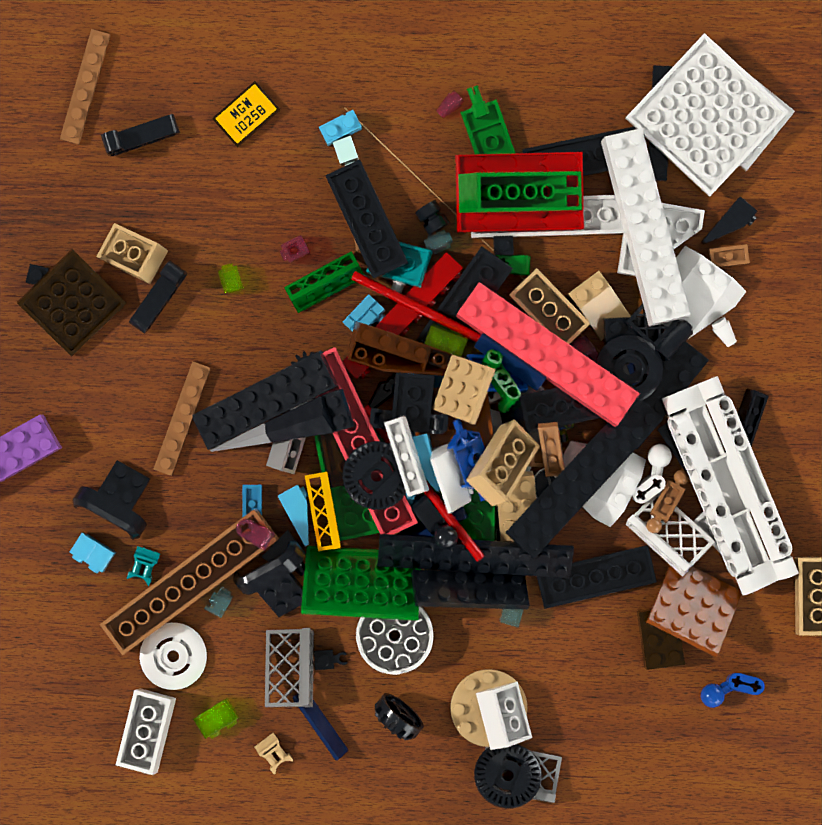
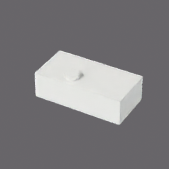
[116,688,176,775]

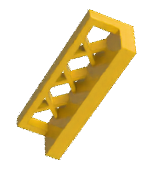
[305,472,341,551]

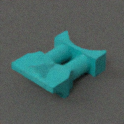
[127,546,161,586]

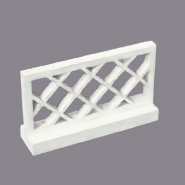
[626,492,715,577]

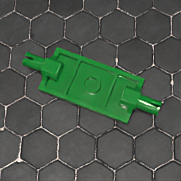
[460,85,515,154]

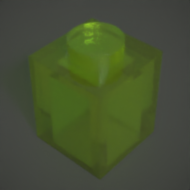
[218,264,244,294]

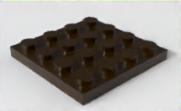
[17,249,127,357]

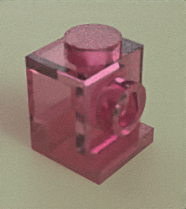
[279,235,310,263]

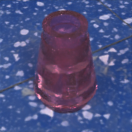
[436,90,464,118]

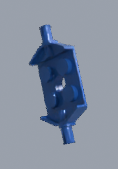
[447,419,485,501]

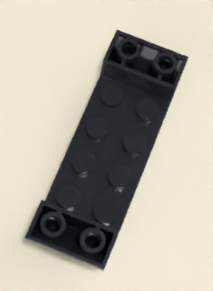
[497,387,601,433]

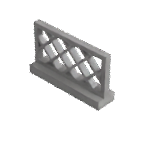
[265,628,314,708]
[485,747,562,803]

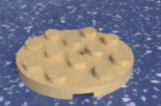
[450,669,527,747]

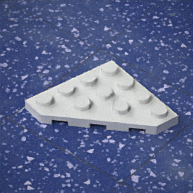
[617,203,705,277]

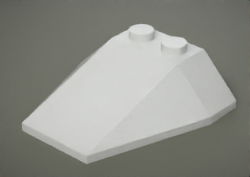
[662,246,746,339]
[554,441,646,527]

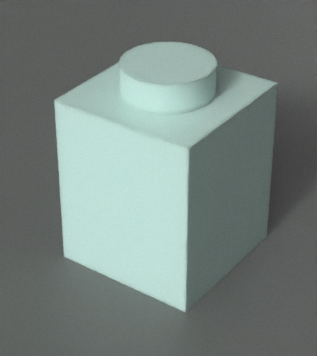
[333,136,359,166]

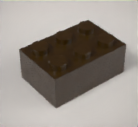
[637,609,685,670]

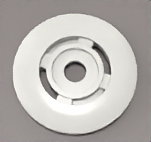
[140,622,207,690]

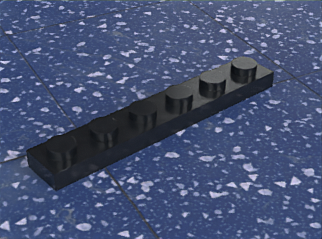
[648,65,673,181]

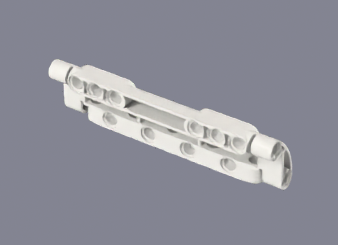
[662,376,799,595]

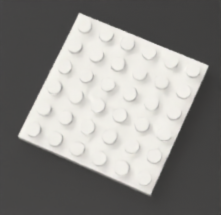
[625,33,789,197]

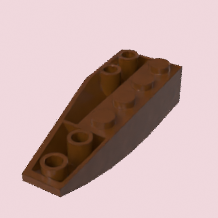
[348,321,465,376]

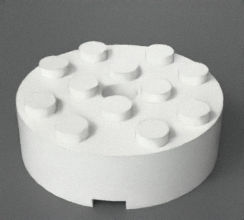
[356,606,433,675]

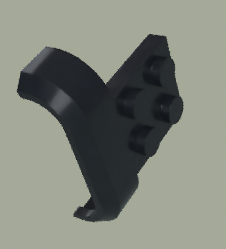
[370,372,449,434]
[72,460,150,540]
[233,541,305,617]

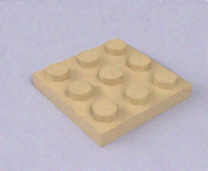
[432,355,496,425]

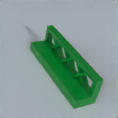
[284,251,364,313]

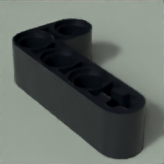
[101,114,180,157]
[129,260,187,334]

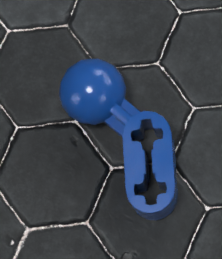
[701,673,765,708]

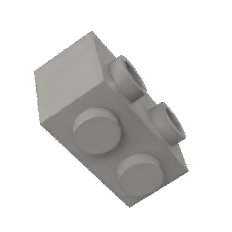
[266,437,306,474]

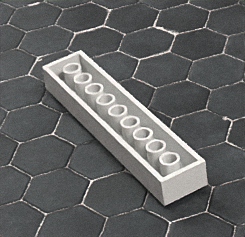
[601,128,690,327]

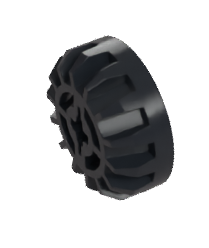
[375,693,424,740]

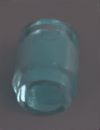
[423,230,453,254]

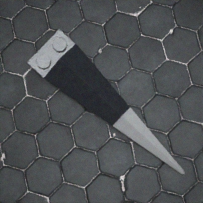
[210,389,355,452]

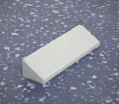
[384,416,429,497]

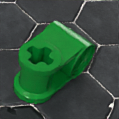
[498,255,531,275]

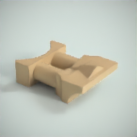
[254,732,293,775]

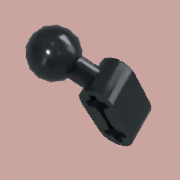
[410,495,458,549]

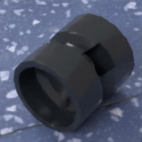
[415,200,450,236]

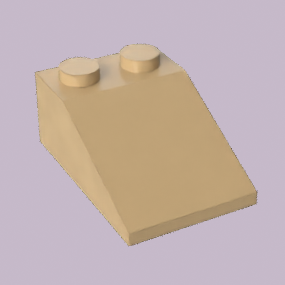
[96,223,168,284]
[567,271,630,341]

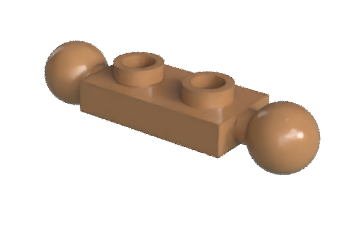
[646,470,689,533]

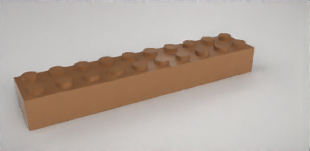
[99,508,279,656]

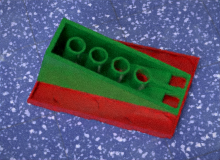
[455,152,584,232]

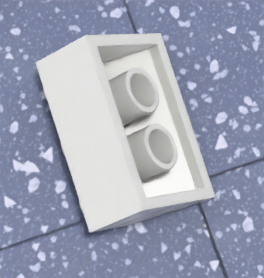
[430,444,474,513]
[476,682,532,750]

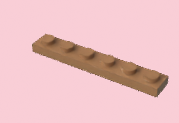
[60,29,111,145]
[154,361,211,476]

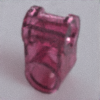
[236,519,275,550]

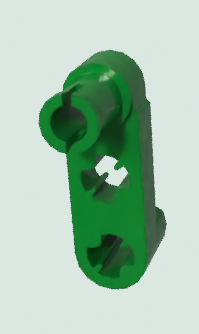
[481,349,520,413]

